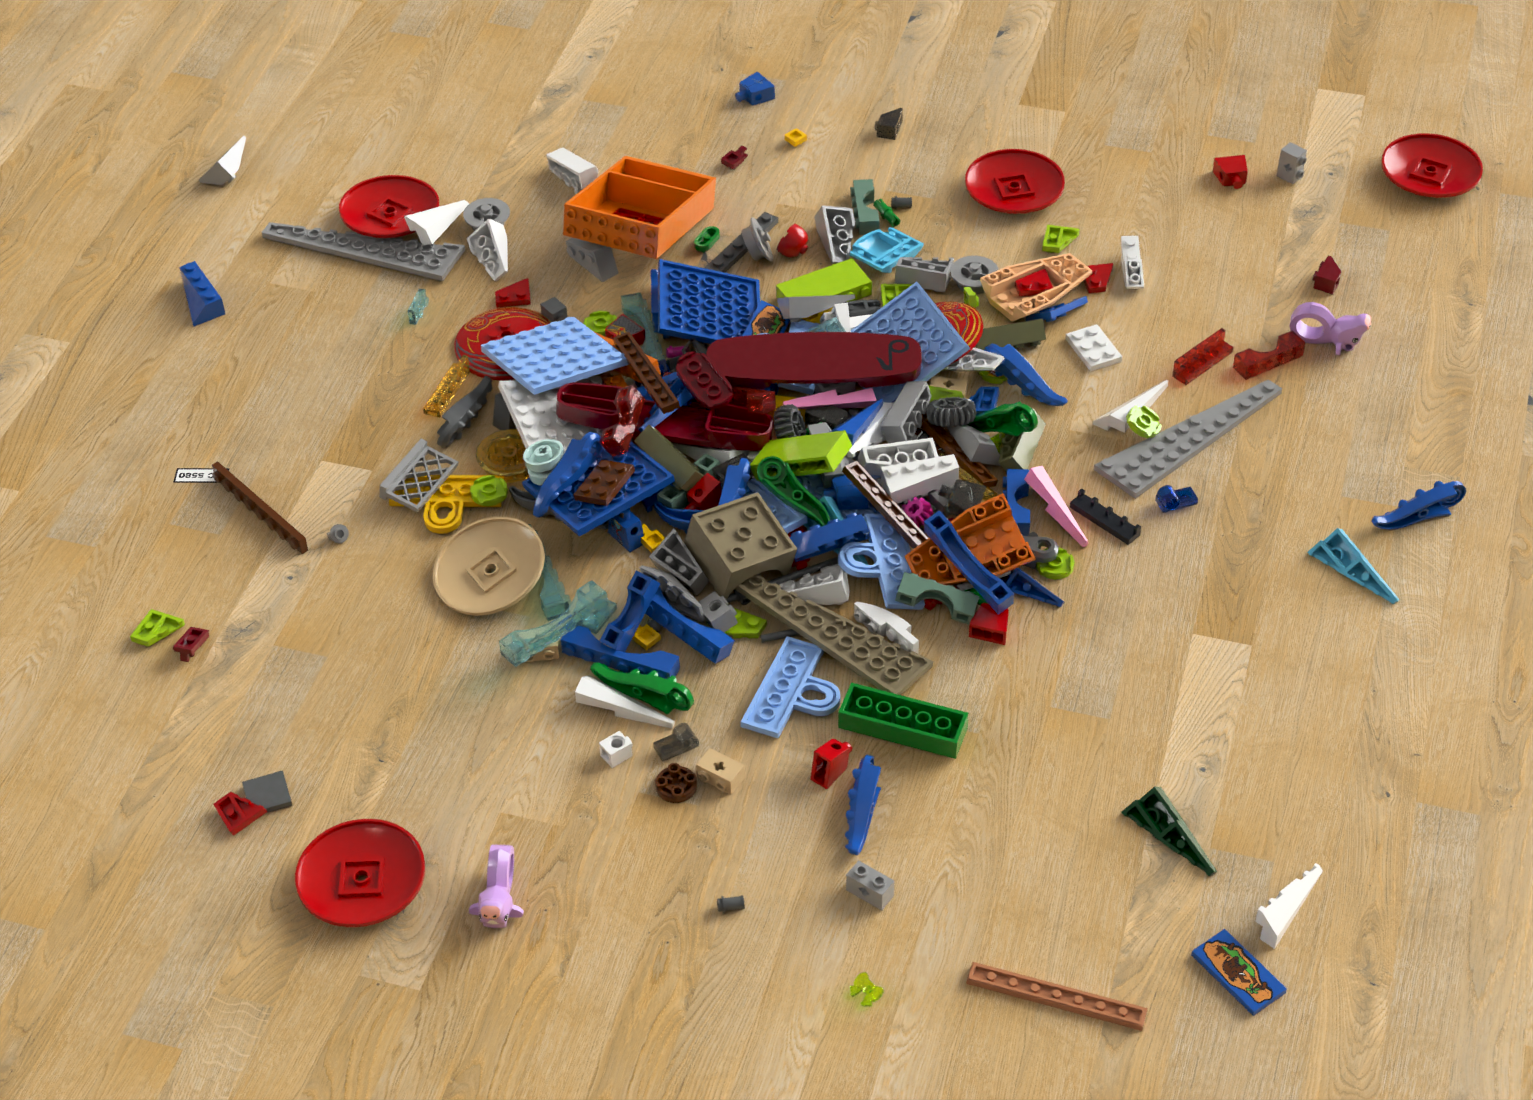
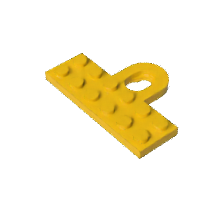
[389,475,505,534]

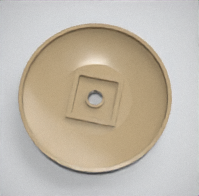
[433,517,545,616]

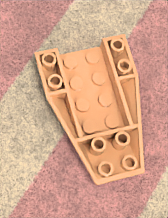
[980,253,1093,321]

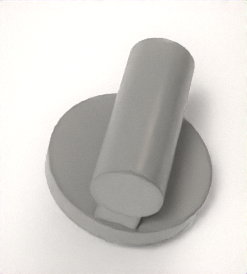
[327,524,349,543]

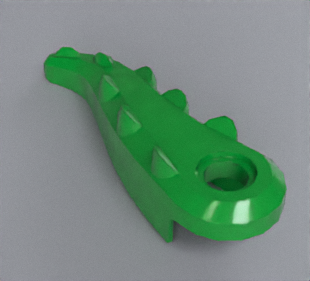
[967,401,1038,436]
[757,456,830,527]
[590,662,694,715]

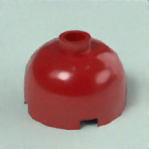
[777,223,809,258]

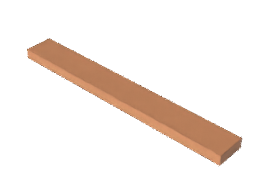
[967,962,1148,1031]

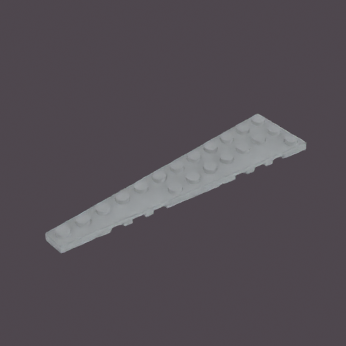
[261,222,465,281]
[1094,380,1282,499]

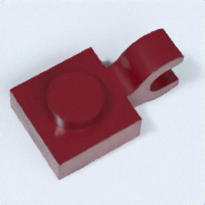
[721,146,748,170]

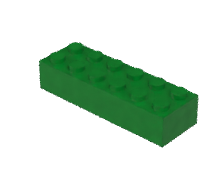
[838,682,969,759]

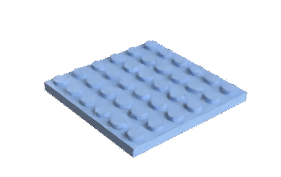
[851,282,970,403]
[481,317,629,395]

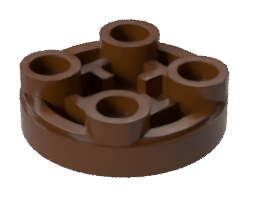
[655,763,697,803]

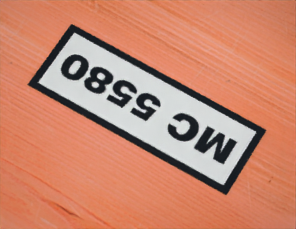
[173,468,230,483]

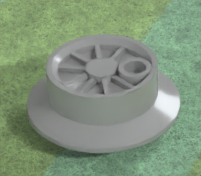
[463,198,510,231]
[741,217,773,261]
[951,256,999,294]

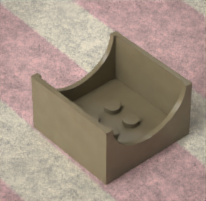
[684,492,797,599]

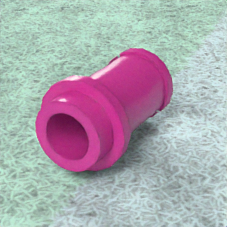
[666,345,689,359]

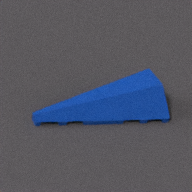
[638,378,693,432]
[830,399,884,446]
[1000,568,1065,607]

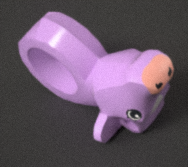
[1289,302,1371,355]
[469,844,524,928]

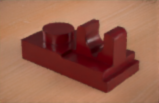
[173,627,209,662]

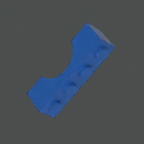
[1002,469,1030,536]
[600,570,661,652]

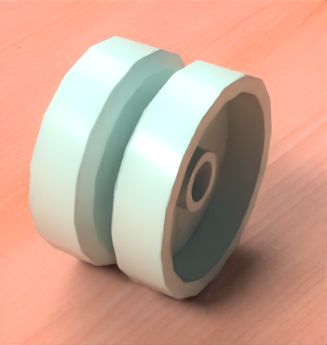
[523,439,565,485]

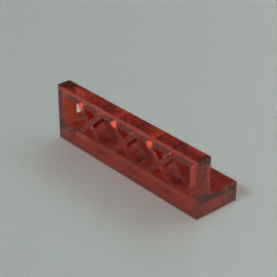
[1172,328,1234,385]

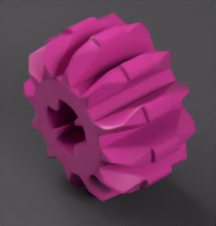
[902,497,933,528]

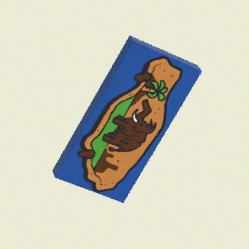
[743,300,790,336]
[1191,929,1287,1016]

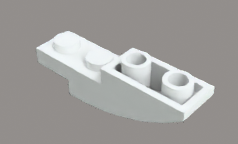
[1120,236,1144,289]
[854,602,919,654]

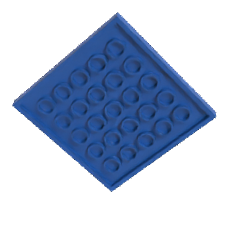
[658,259,760,344]
[522,432,675,537]

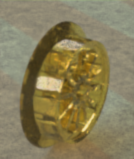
[476,429,529,483]

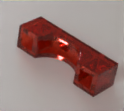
[1233,330,1306,380]
[599,385,645,457]
[728,386,776,415]

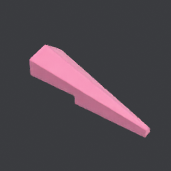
[783,388,877,409]
[1024,466,1088,547]

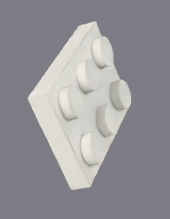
[1065,324,1122,372]

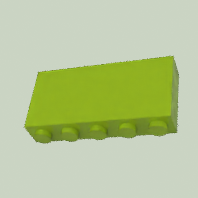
[776,258,872,319]
[750,430,852,481]

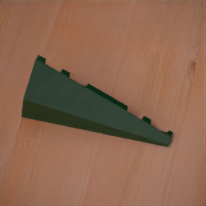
[1121,787,1217,876]

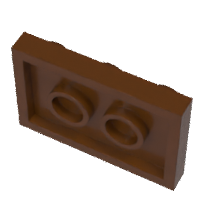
[573,460,635,506]

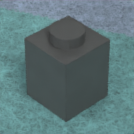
[540,297,568,322]

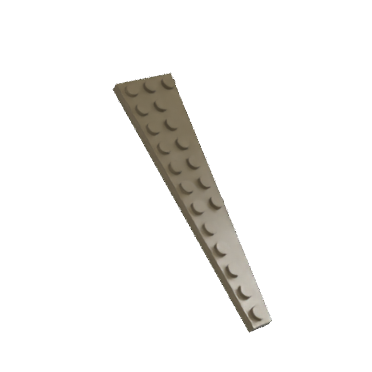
[735,574,933,695]

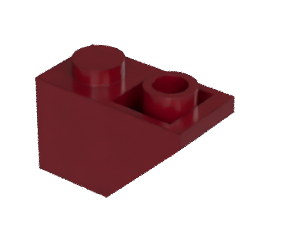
[1312,255,1342,295]

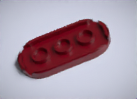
[676,352,733,409]

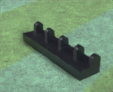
[1070,488,1141,545]

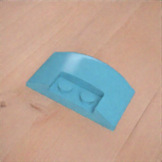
[850,227,924,273]

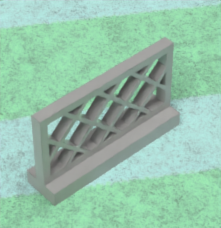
[379,439,459,513]

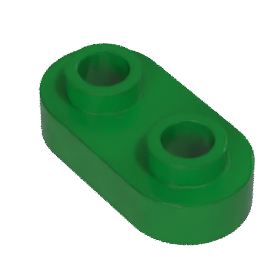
[694,226,720,252]

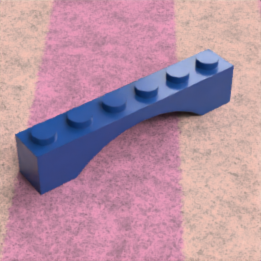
[924,510,1014,615]
[627,587,735,664]
[560,623,680,679]

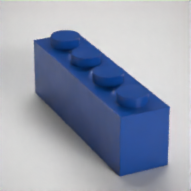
[179,261,225,326]
[790,513,870,563]

